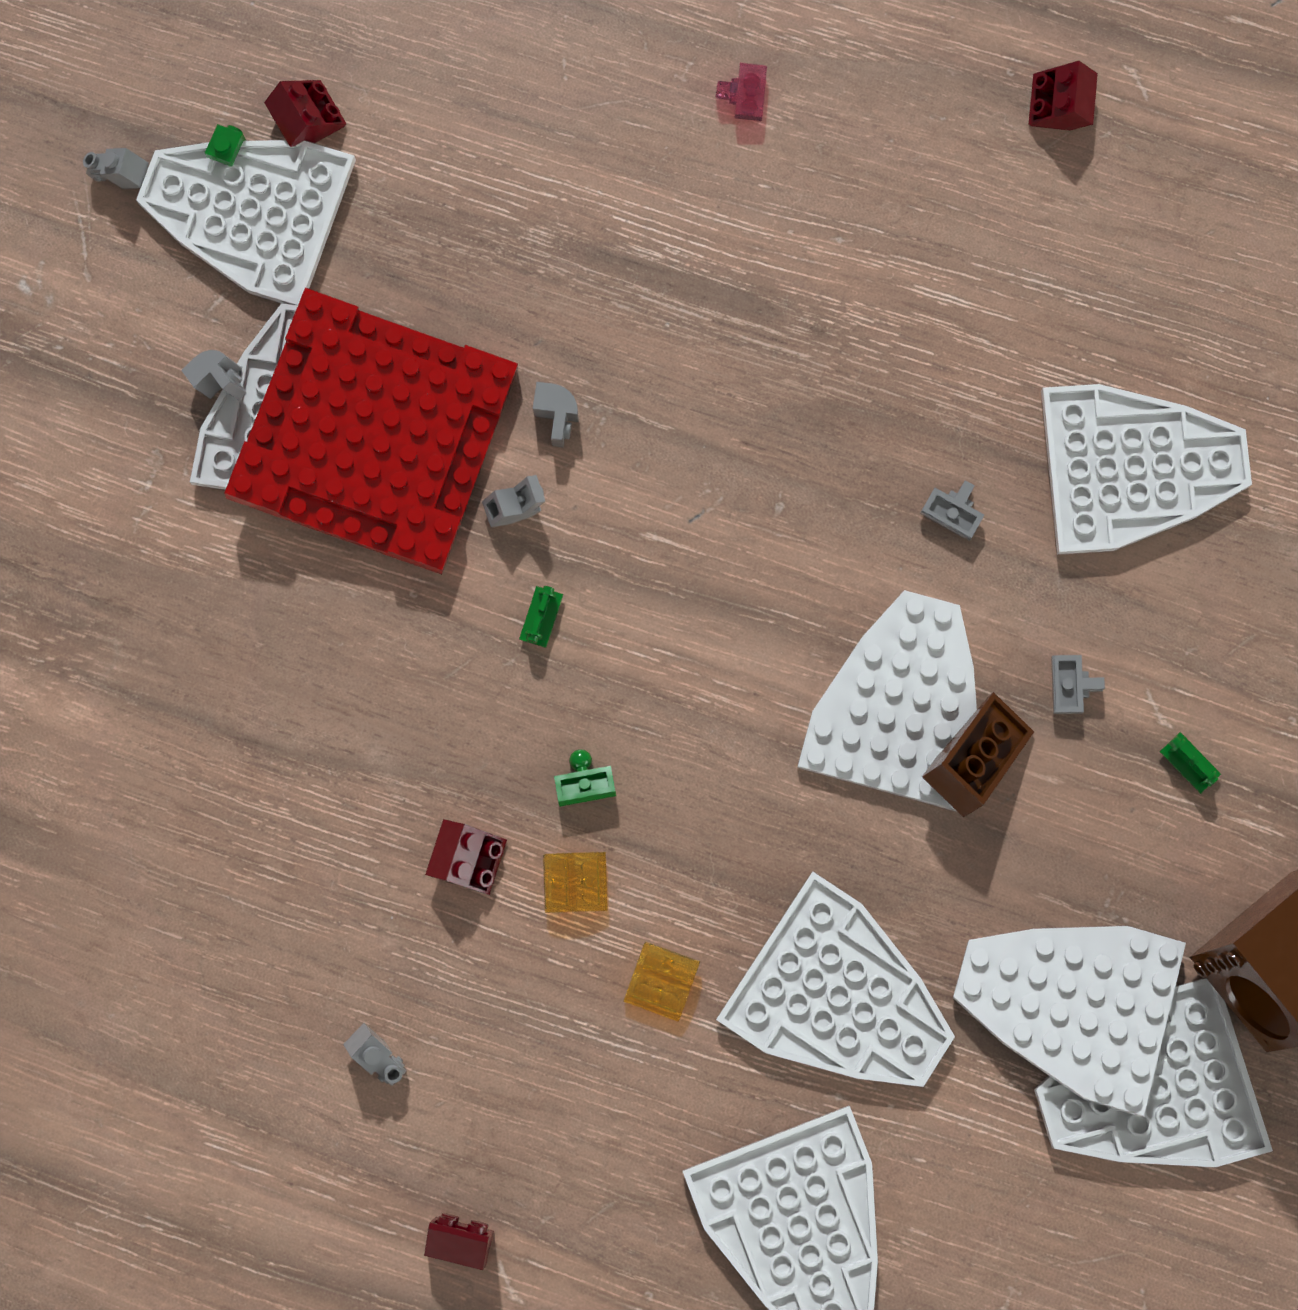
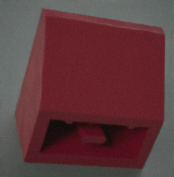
[1028,60,1098,131]
[264,80,347,147]
[425,819,507,895]
[424,1213,494,1270]

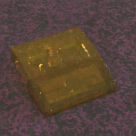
[543,852,608,913]
[623,941,700,1022]

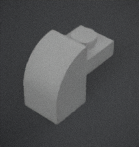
[181,350,246,401]
[533,382,579,448]
[482,475,545,527]

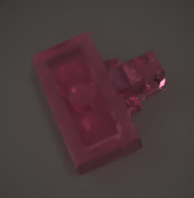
[715,63,767,121]

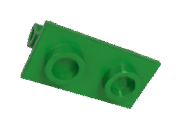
[519,586,564,648]
[1159,732,1221,794]

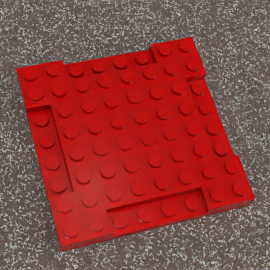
[224,288,518,575]

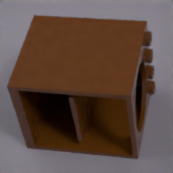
[1189,870,1298,1053]

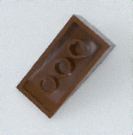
[922,692,1034,817]

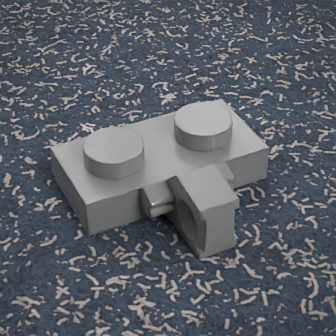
[920,480,984,541]
[1051,655,1105,714]

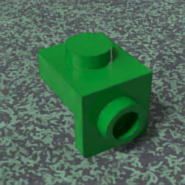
[205,124,246,167]

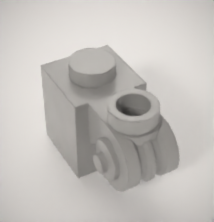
[83,148,149,189]
[343,1023,407,1086]

